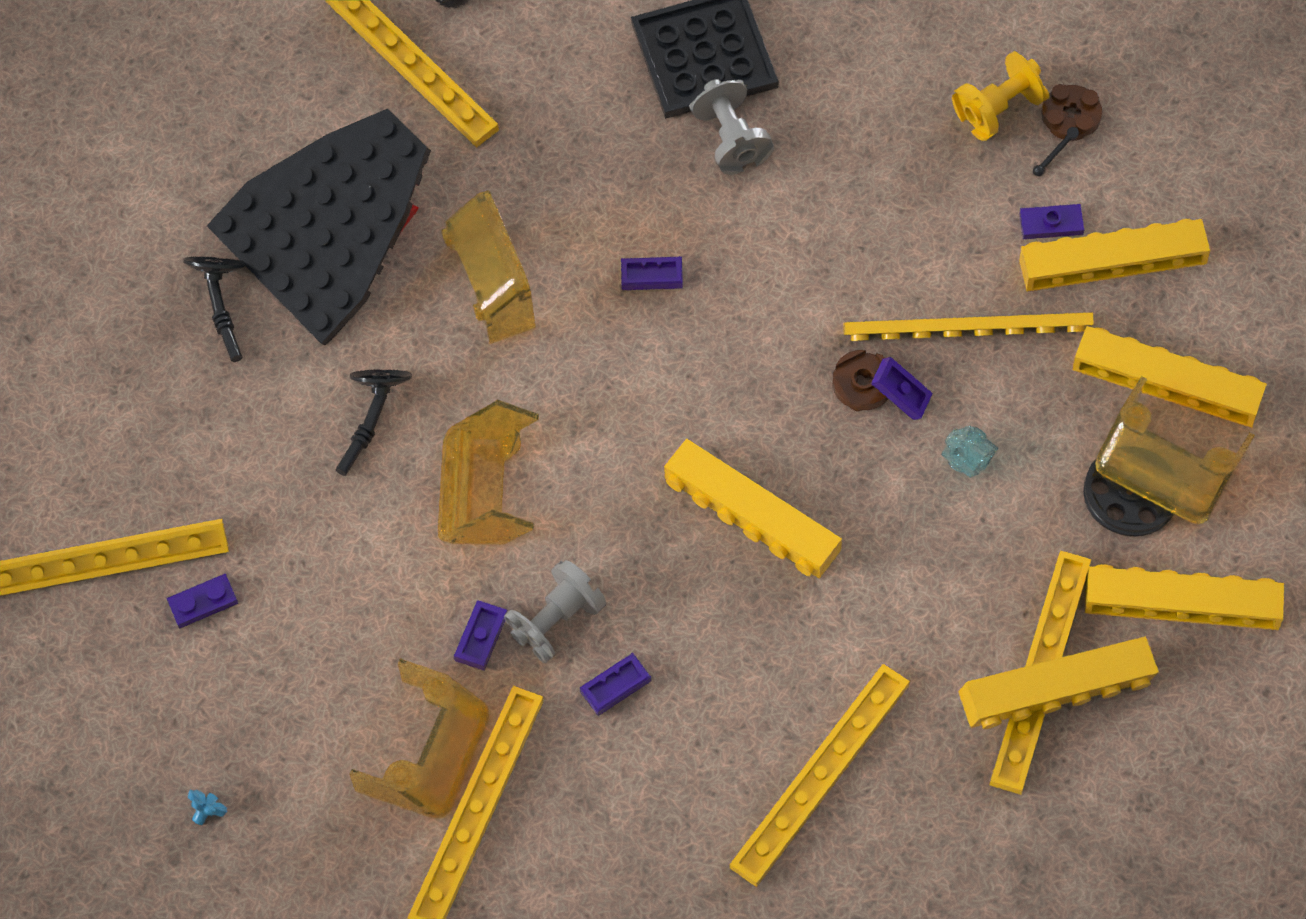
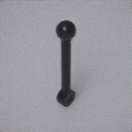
[1033,127,1079,176]

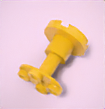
[952,51,1050,141]

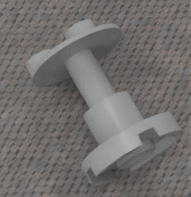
[689,79,774,175]
[504,560,606,663]

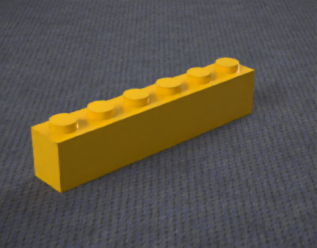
[1019,219,1210,292]
[1072,326,1267,428]
[664,438,842,579]
[1085,564,1284,630]
[958,636,1159,729]

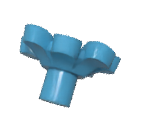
[187,790,228,825]

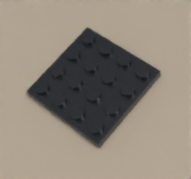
[631,0,779,119]

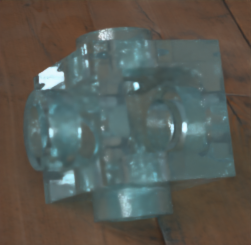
[941,425,999,478]

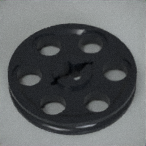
[1083,446,1180,536]

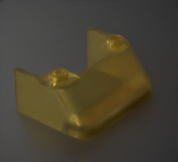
[441,190,536,344]
[1095,376,1255,524]
[438,400,539,545]
[349,659,490,819]

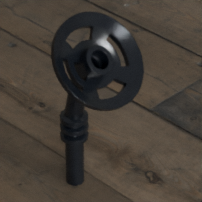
[183,257,245,362]
[335,369,412,476]

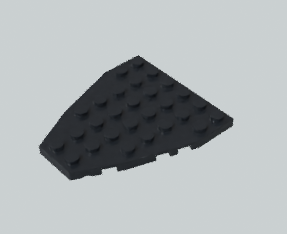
[207,108,431,346]

